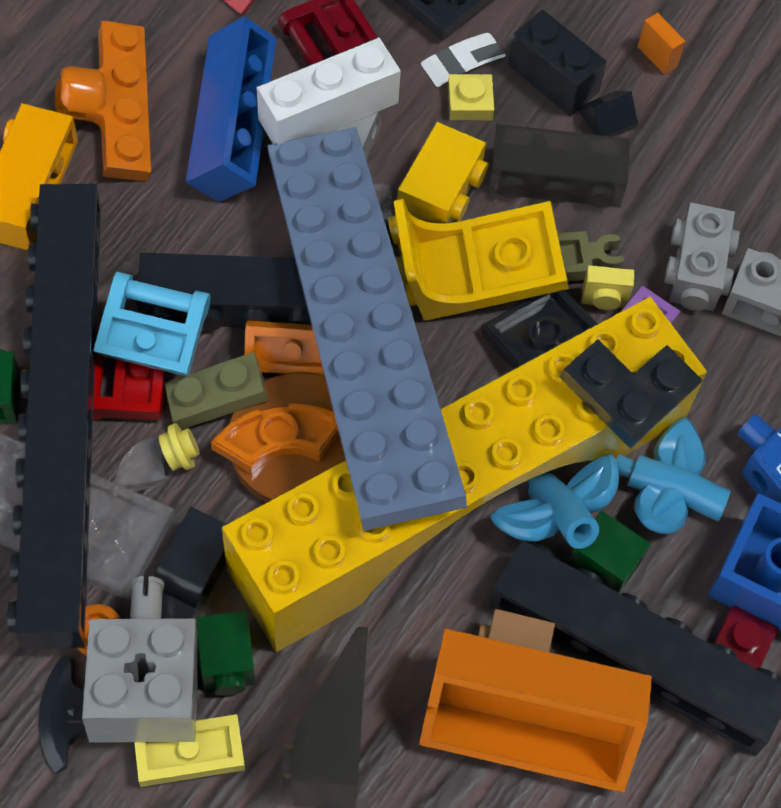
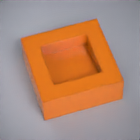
[637,12,686,75]

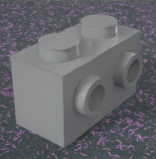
[722,248,781,336]

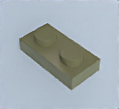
[164,352,269,430]

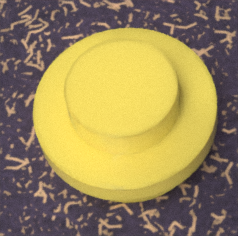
[159,423,200,471]

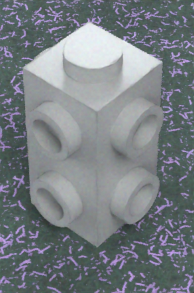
[664,202,740,311]

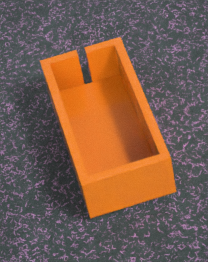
[419,628,652,793]

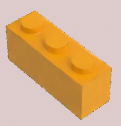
[0,103,78,250]

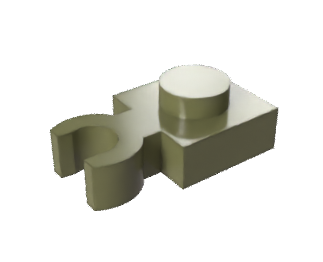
[558,231,624,281]

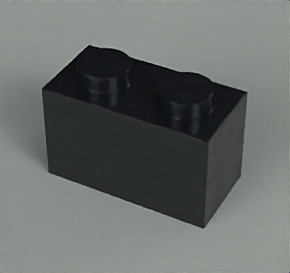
[508,10,607,117]

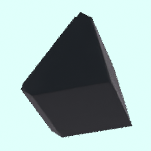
[578,91,638,142]

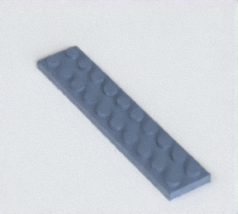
[267,127,467,531]

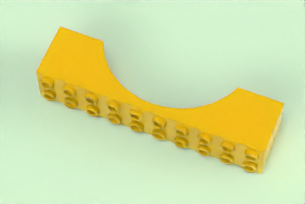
[222,296,707,653]

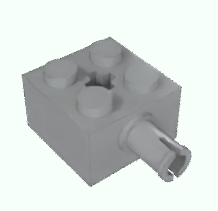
[82,576,199,742]

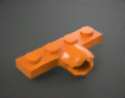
[55,20,151,182]

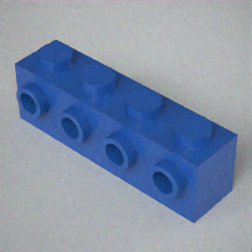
[186,16,277,202]

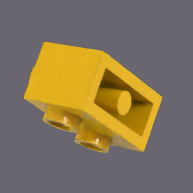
[397,122,489,223]

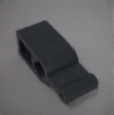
[154,506,227,619]

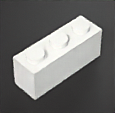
[257,38,401,145]

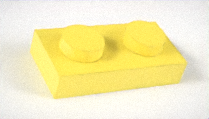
[134,714,245,787]

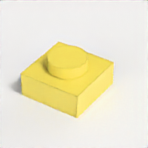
[448,74,494,121]
[581,265,634,310]

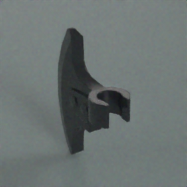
[39,656,87,773]

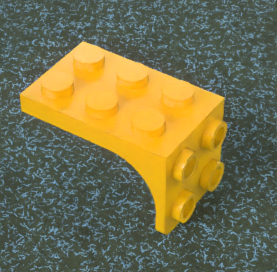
[388,199,569,321]

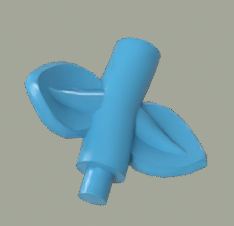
[616,417,731,534]
[490,453,619,549]

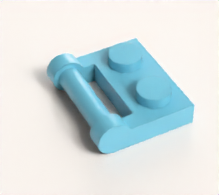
[93,272,211,377]

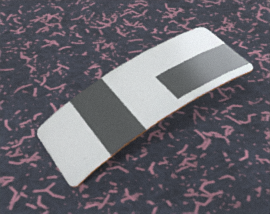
[421,33,506,87]

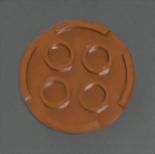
[230,373,345,503]

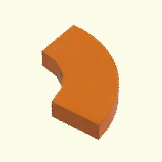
[211,403,339,474]

